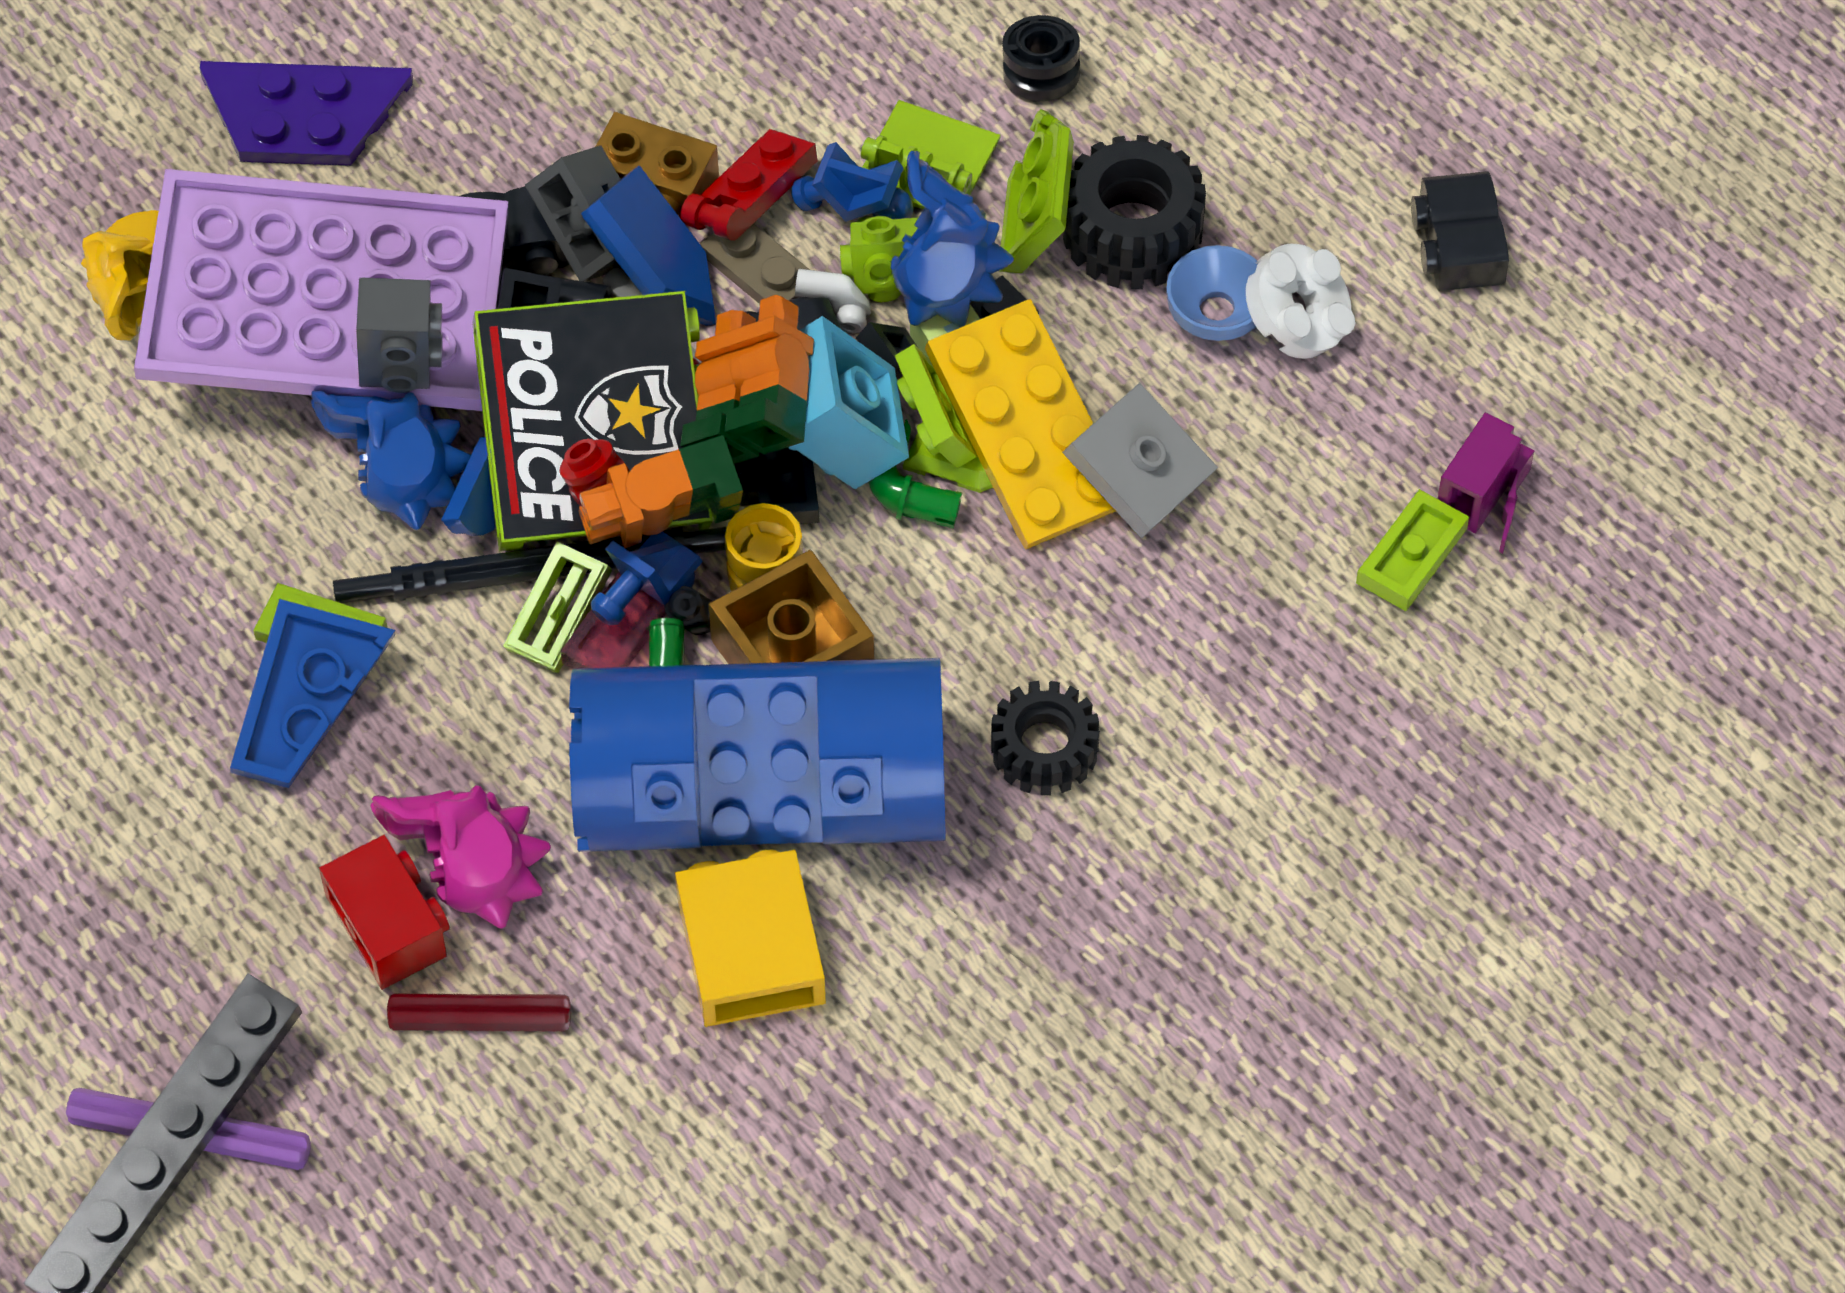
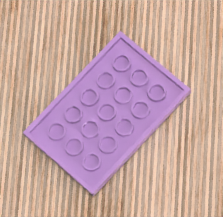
[134,169,508,411]

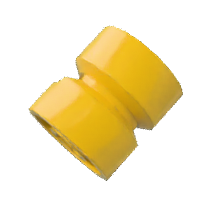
[725,503,803,591]

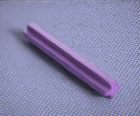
[66,1087,311,1170]

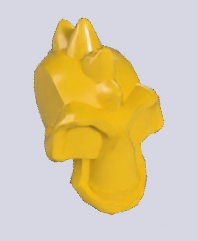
[81,210,159,340]

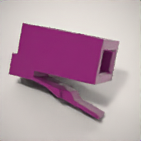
[1437,412,1535,554]

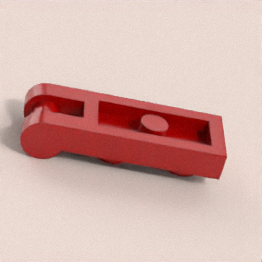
[681,129,818,241]

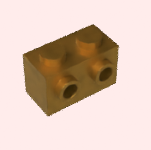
[595,111,719,219]

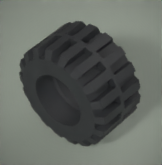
[1063,135,1206,289]

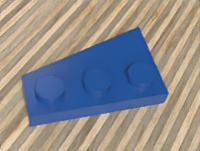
[230,599,396,788]

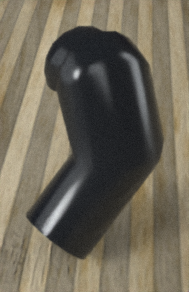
[664,586,715,635]

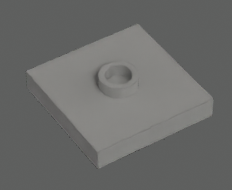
[1062,382,1218,538]

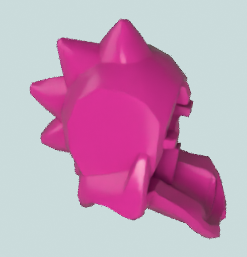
[370,785,551,929]

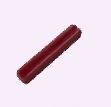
[387,993,571,1031]

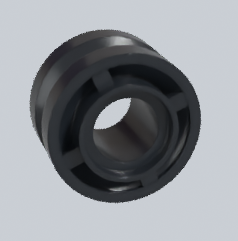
[1002,15,1080,101]

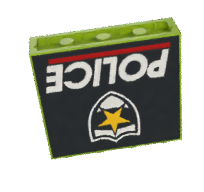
[472,291,713,552]

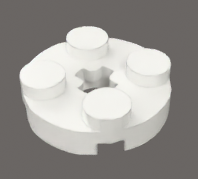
[1246,243,1355,359]

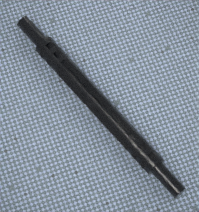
[333,526,727,603]

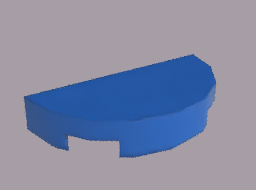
[441,437,496,536]

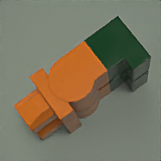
[680,295,814,464]
[579,435,743,548]

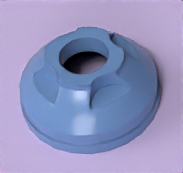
[1166,245,1258,341]

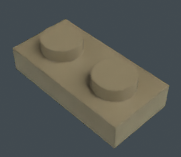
[700,224,810,304]

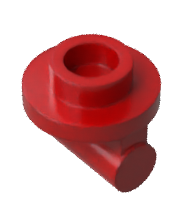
[559,439,630,506]

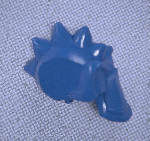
[891,151,1014,327]
[311,391,471,530]

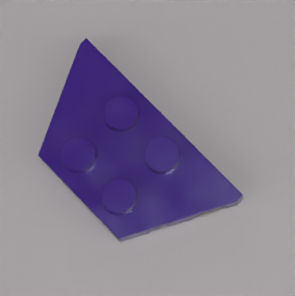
[199,61,413,166]

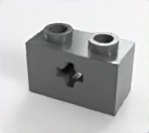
[525,145,621,282]

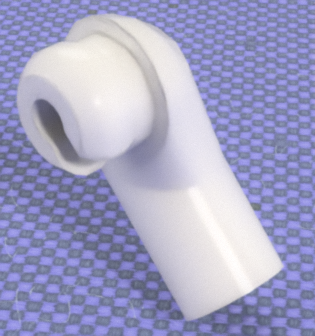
[795,269,871,333]

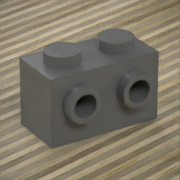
[356,277,443,393]

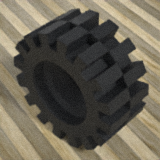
[991,681,1100,795]

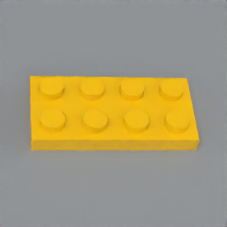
[925,299,1116,550]

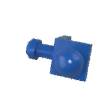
[791,142,913,222]
[591,532,703,625]

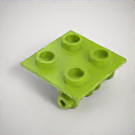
[861,100,1001,209]

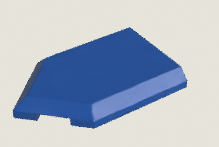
[581,165,716,326]

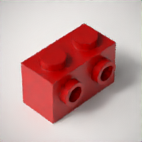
[319,834,450,990]

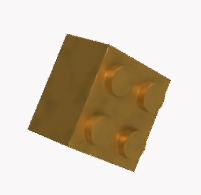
[709,549,875,664]

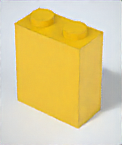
[675,849,826,1027]

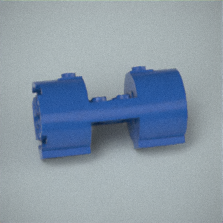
[569,658,946,852]

